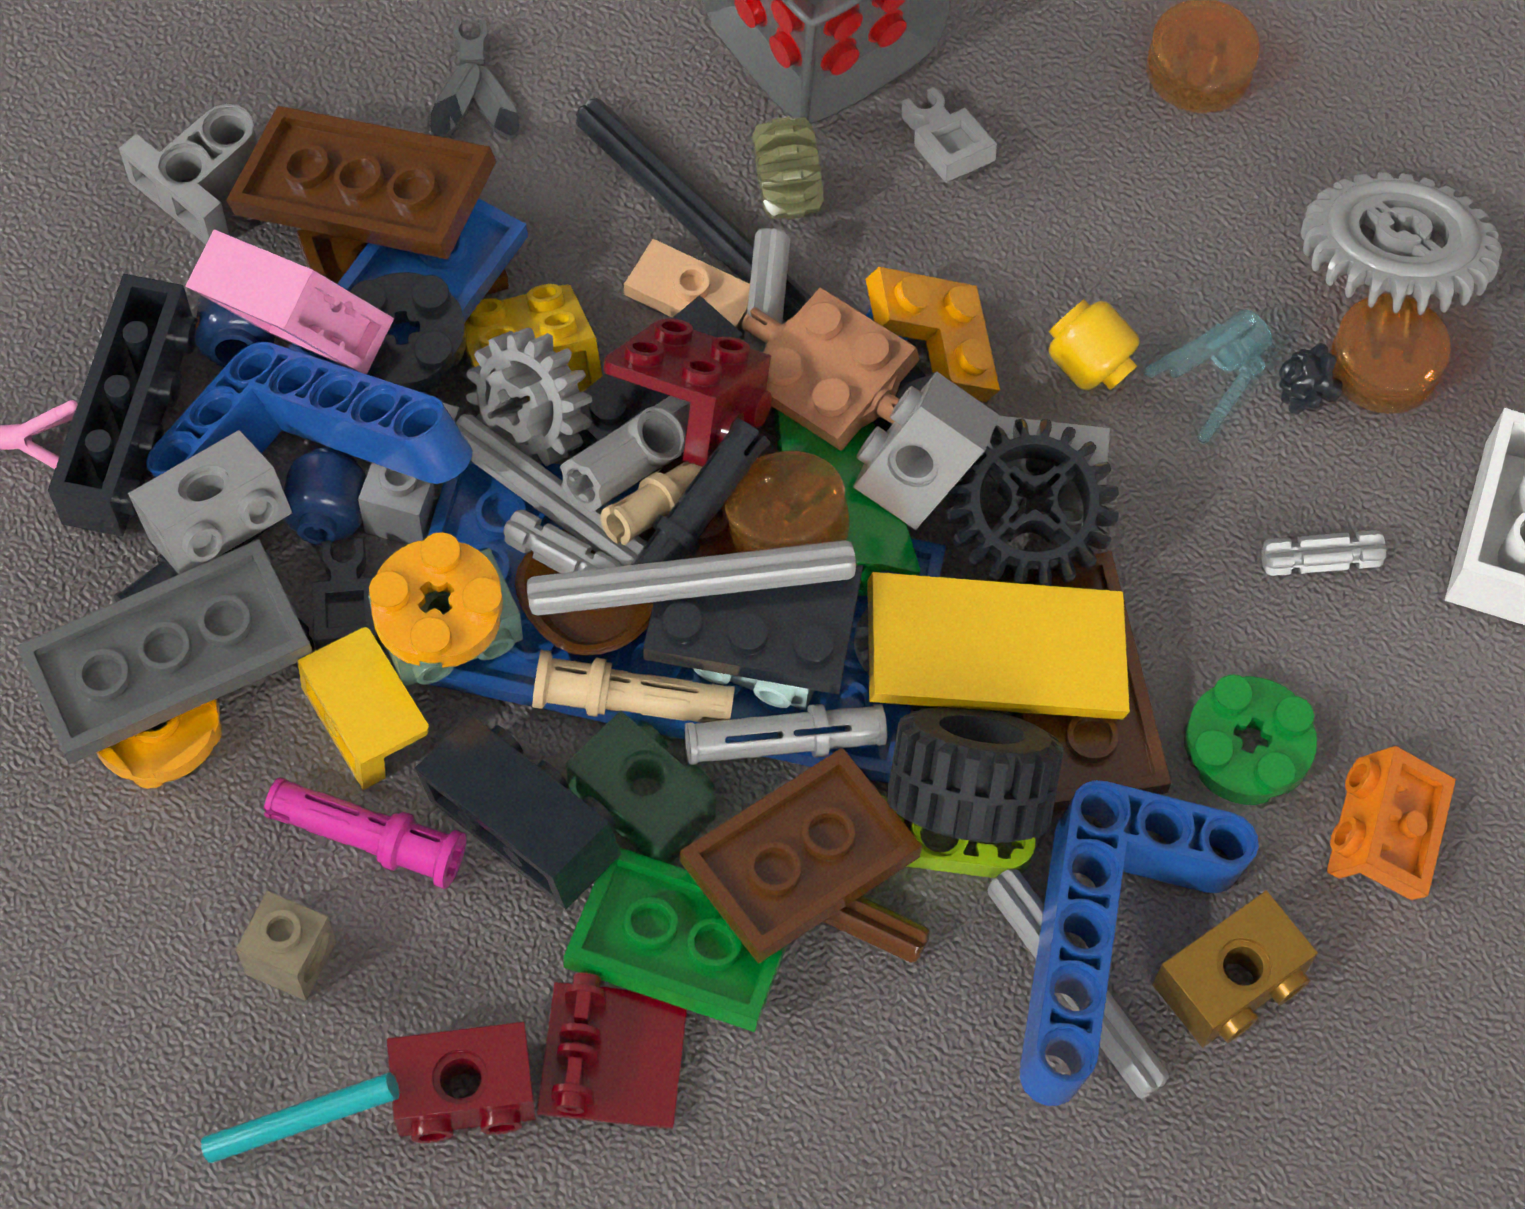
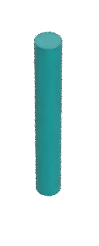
[201,1072,399,1163]

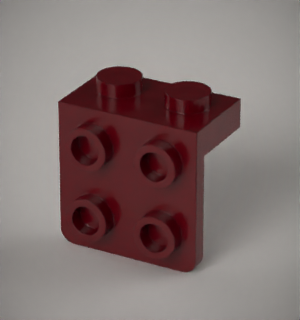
[604,318,772,467]

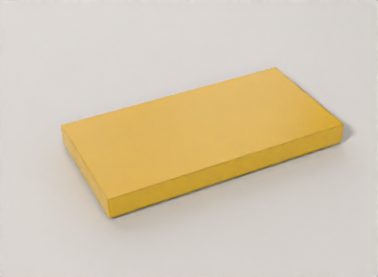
[867,572,1130,720]

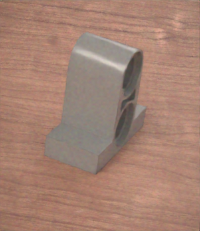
[119,104,257,245]

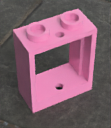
[186,229,394,374]

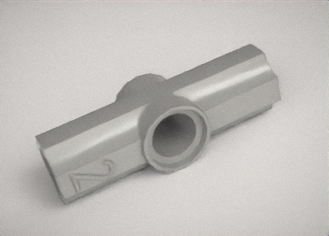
[560,396,691,513]

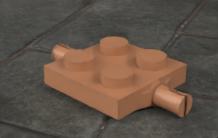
[742,288,919,451]

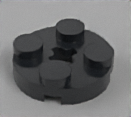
[350,272,467,392]

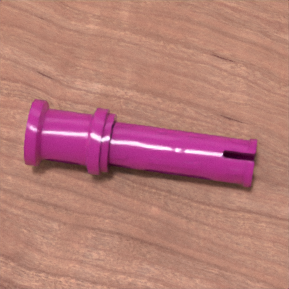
[264,777,467,889]

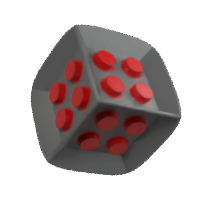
[702,0,951,123]

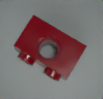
[387,1022,536,1143]

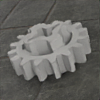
[466,328,592,466]

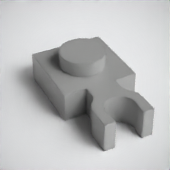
[902,87,997,182]

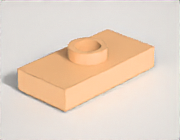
[624,239,750,331]

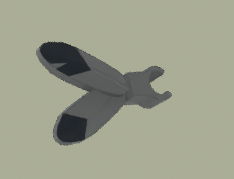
[430,18,520,139]

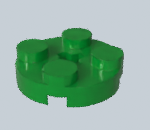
[1184,674,1317,805]

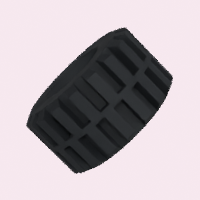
[886,707,1064,843]

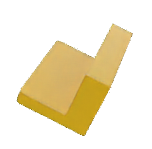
[298,627,428,790]

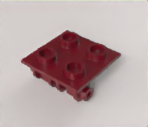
[537,973,687,1129]

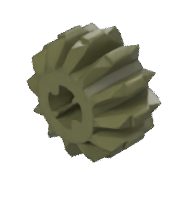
[752,116,824,220]

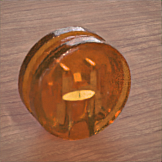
[1146,0,1260,113]
[1330,293,1451,414]
[725,451,850,553]

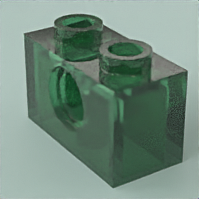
[566,711,717,864]

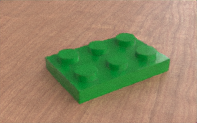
[563,847,788,1032]

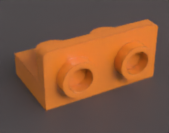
[1327,746,1456,900]

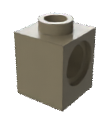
[236,890,336,1001]

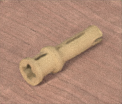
[532,650,735,723]

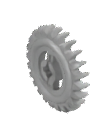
[1301,172,1502,315]

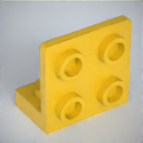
[465,284,603,427]

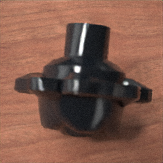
[1279,343,1343,415]

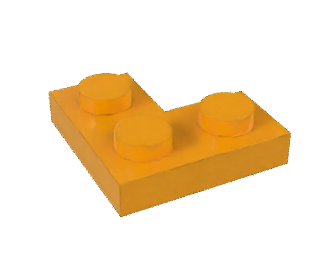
[865,266,1000,402]

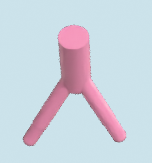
[0,400,78,469]

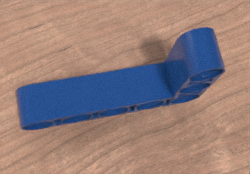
[146,342,473,484]
[1020,780,1259,1106]

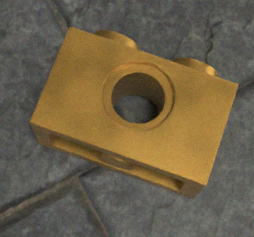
[1152,890,1318,1048]

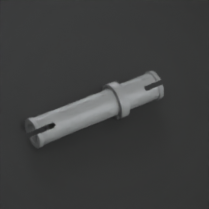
[685,704,887,765]

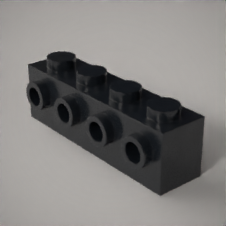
[48,273,197,537]

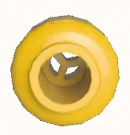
[1048,299,1140,390]

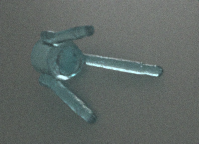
[1144,309,1272,444]

